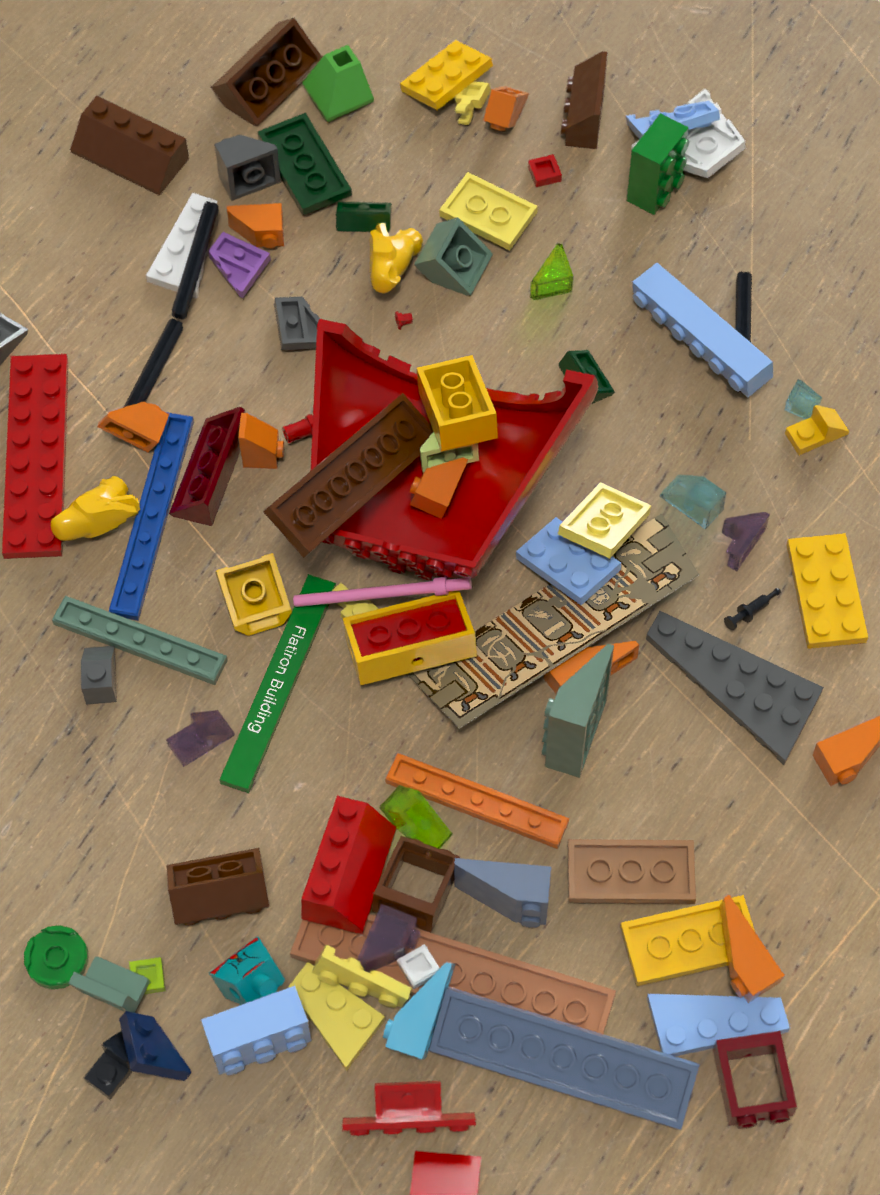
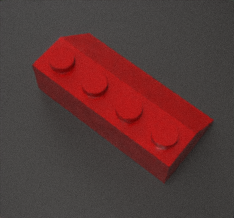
[301,796,397,935]

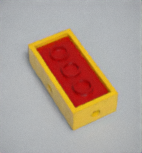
[343,591,477,686]

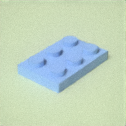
[516,517,621,605]

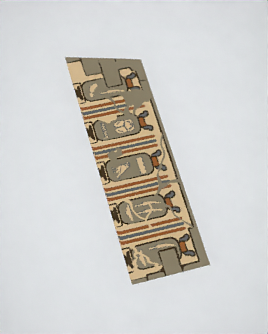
[407,514,699,729]

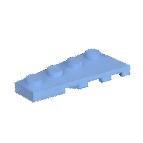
[647,994,790,1056]

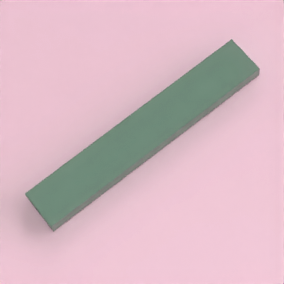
[52,596,228,685]

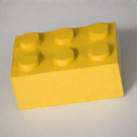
[417,355,498,451]

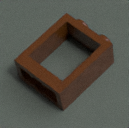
[372,835,460,933]

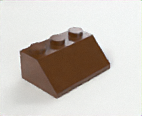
[561,51,608,149]
[166,848,269,925]

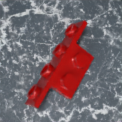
[342,1081,476,1136]

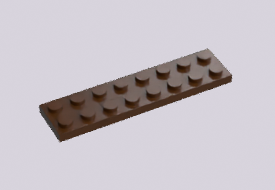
[263,393,434,558]

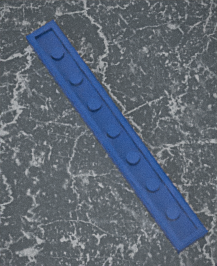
[109,412,194,621]

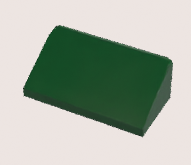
[336,202,392,232]
[558,350,615,404]

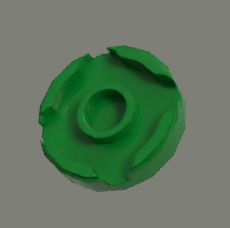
[24,925,88,990]

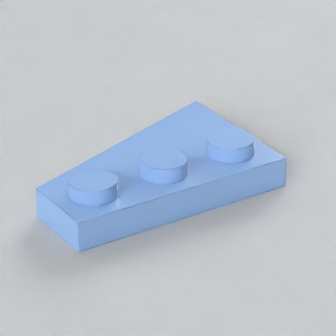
[626,101,720,139]

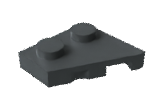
[274,296,320,350]

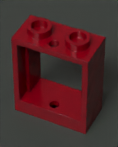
[713,1031,797,1129]

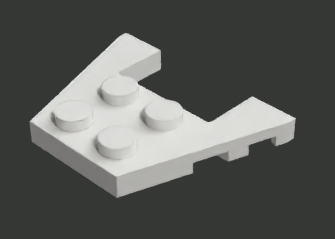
[631,89,745,178]

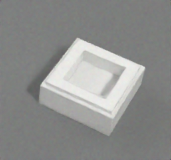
[397,944,440,990]

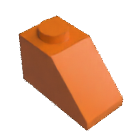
[483,86,529,131]
[227,203,284,248]
[97,401,169,452]
[238,413,284,469]
[409,457,468,519]

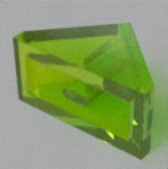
[530,243,574,300]

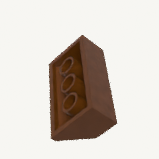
[211,18,322,126]
[70,95,189,196]

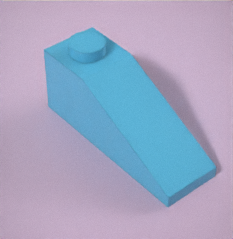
[383,962,456,1059]

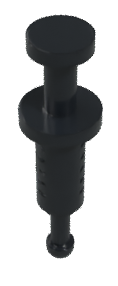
[724,588,781,630]

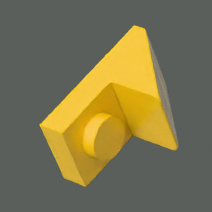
[785,405,849,455]

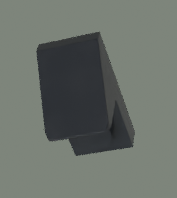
[84,1030,133,1100]

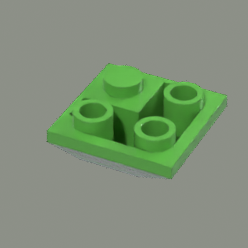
[302,45,374,122]

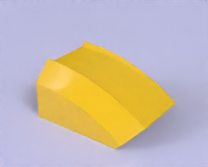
[215,553,292,636]

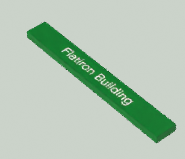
[219,574,336,793]

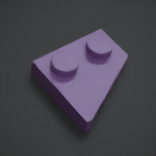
[209,232,271,298]

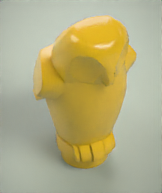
[370,223,423,294]
[50,476,140,541]

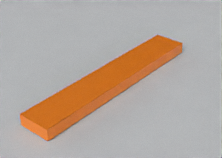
[386,753,569,849]

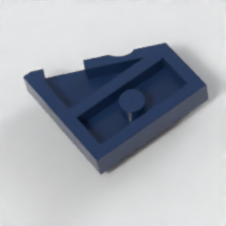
[119,1011,191,1081]

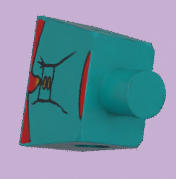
[209,936,286,1005]

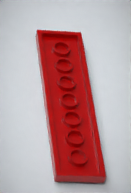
[2,354,69,559]

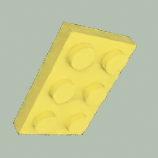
[439,172,538,251]
[558,482,651,559]

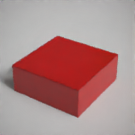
[528,154,562,188]

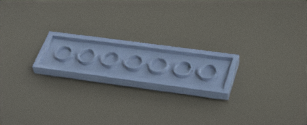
[429,986,700,1130]

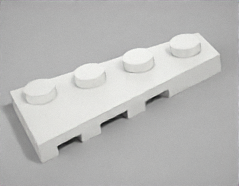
[146,193,218,299]

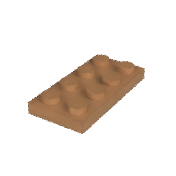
[568,839,696,904]

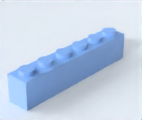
[632,263,773,397]

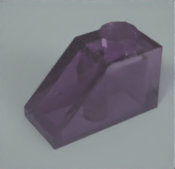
[357,905,421,972]

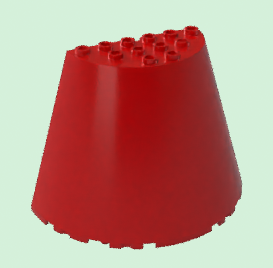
[310,319,598,581]

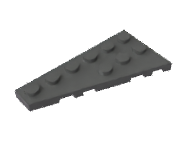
[646,611,824,765]

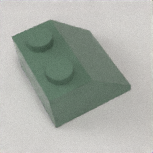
[414,217,493,296]

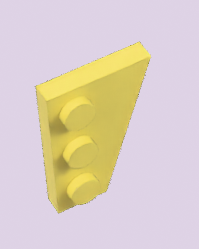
[312,944,412,1008]
[288,962,385,1071]

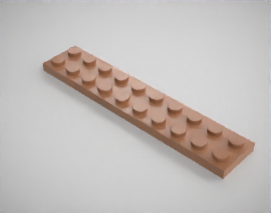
[290,914,616,1034]

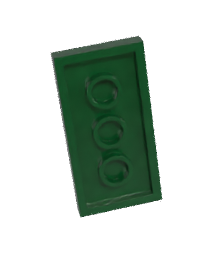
[257,112,352,216]

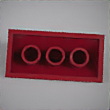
[169,406,245,526]

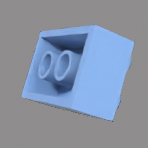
[201,986,311,1075]

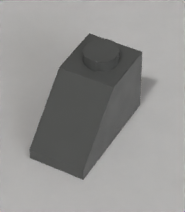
[81,646,117,705]

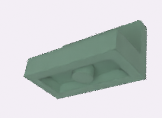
[68,956,150,1013]

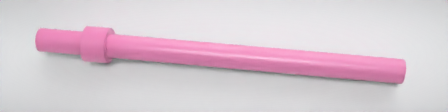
[293,577,472,607]

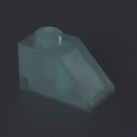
[660,475,727,529]

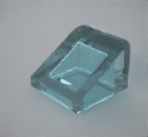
[785,379,822,419]

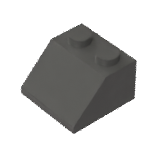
[214,134,281,201]

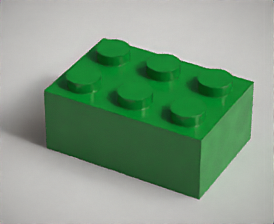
[626,113,690,215]

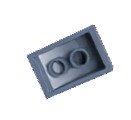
[454,858,551,928]

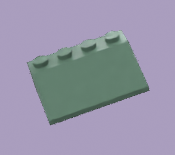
[541,644,614,778]

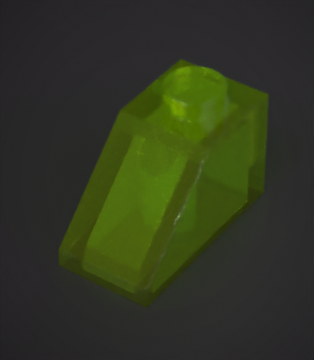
[379,785,453,849]

